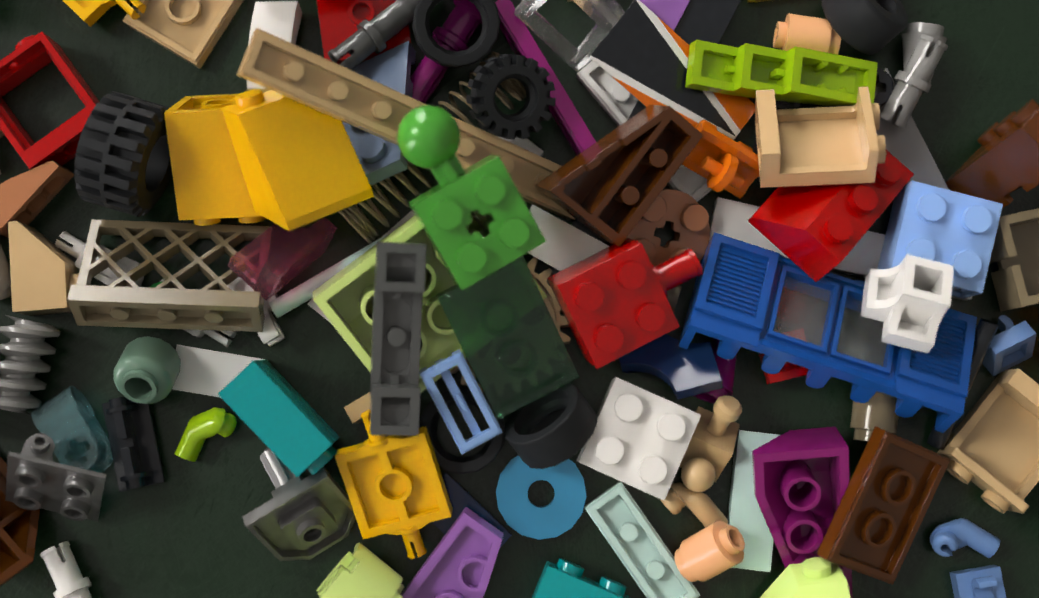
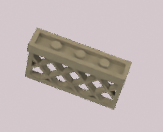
[67,219,273,332]

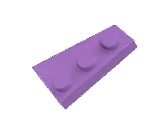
[401,507,504,598]

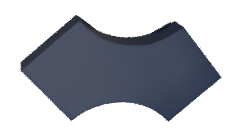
[619,334,723,400]

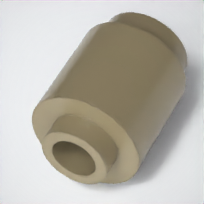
[850,391,899,442]

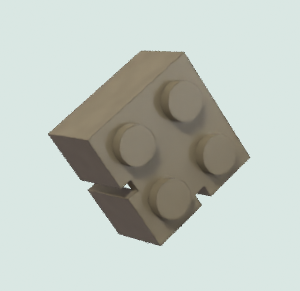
[989,208,1039,312]

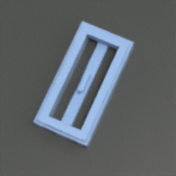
[419,349,503,454]

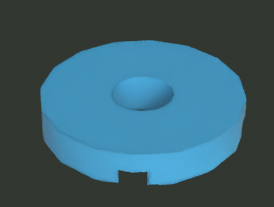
[496,455,587,540]

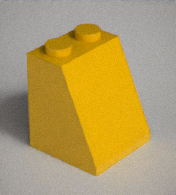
[221,89,374,231]
[164,93,265,226]

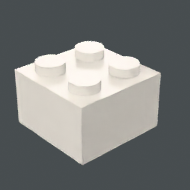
[576,377,701,501]

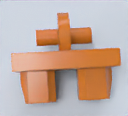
[682,119,759,199]

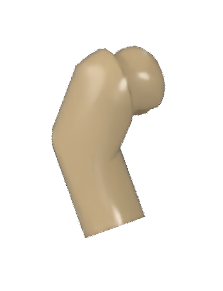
[661,482,728,527]

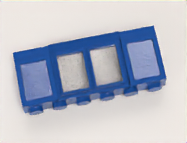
[678,232,977,433]

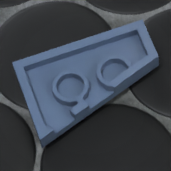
[342,41,416,186]

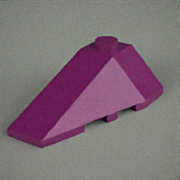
[752,426,853,598]

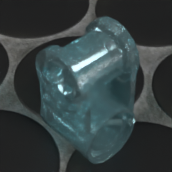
[31,386,113,473]

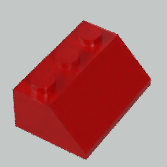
[748,150,914,282]

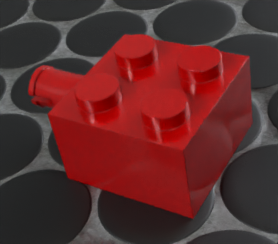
[547,238,703,369]

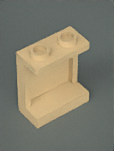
[755,86,886,188]
[937,369,1039,514]

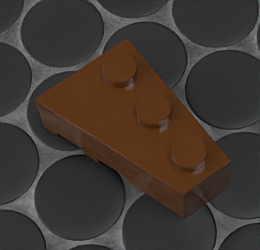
[945,99,1039,209]
[534,105,703,247]

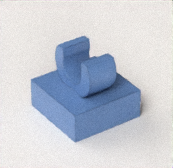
[982,315,1037,376]
[949,565,1006,598]

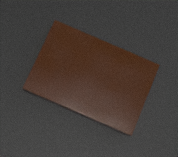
[817,426,951,585]

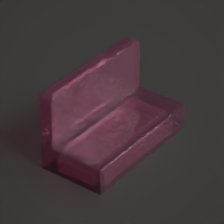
[228,217,337,301]

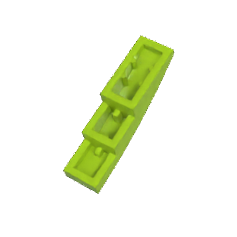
[685,39,878,106]

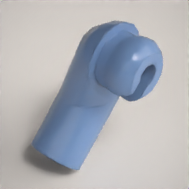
[930,518,1000,558]

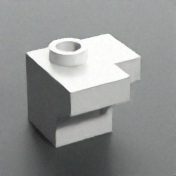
[861,254,954,353]

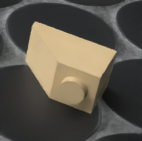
[8,221,80,316]

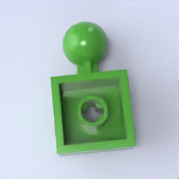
[397,105,546,291]

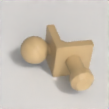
[679,395,742,492]

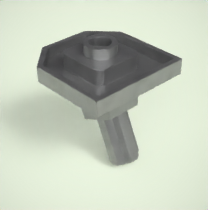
[242,448,356,561]

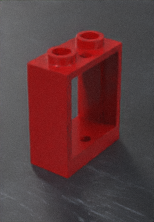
[0,31,100,170]

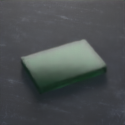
[436,255,580,420]

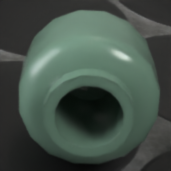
[113,336,181,404]

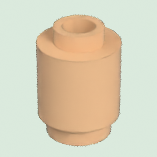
[773,13,841,55]
[674,521,745,582]

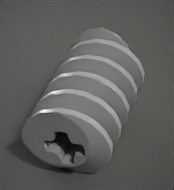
[0,315,61,414]

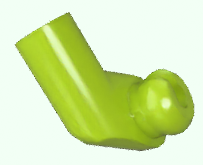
[174,407,237,462]

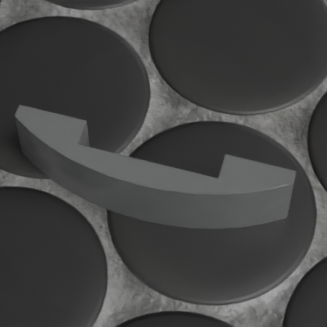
[370,242,427,435]

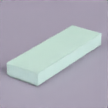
[727,430,780,572]
[584,481,700,598]

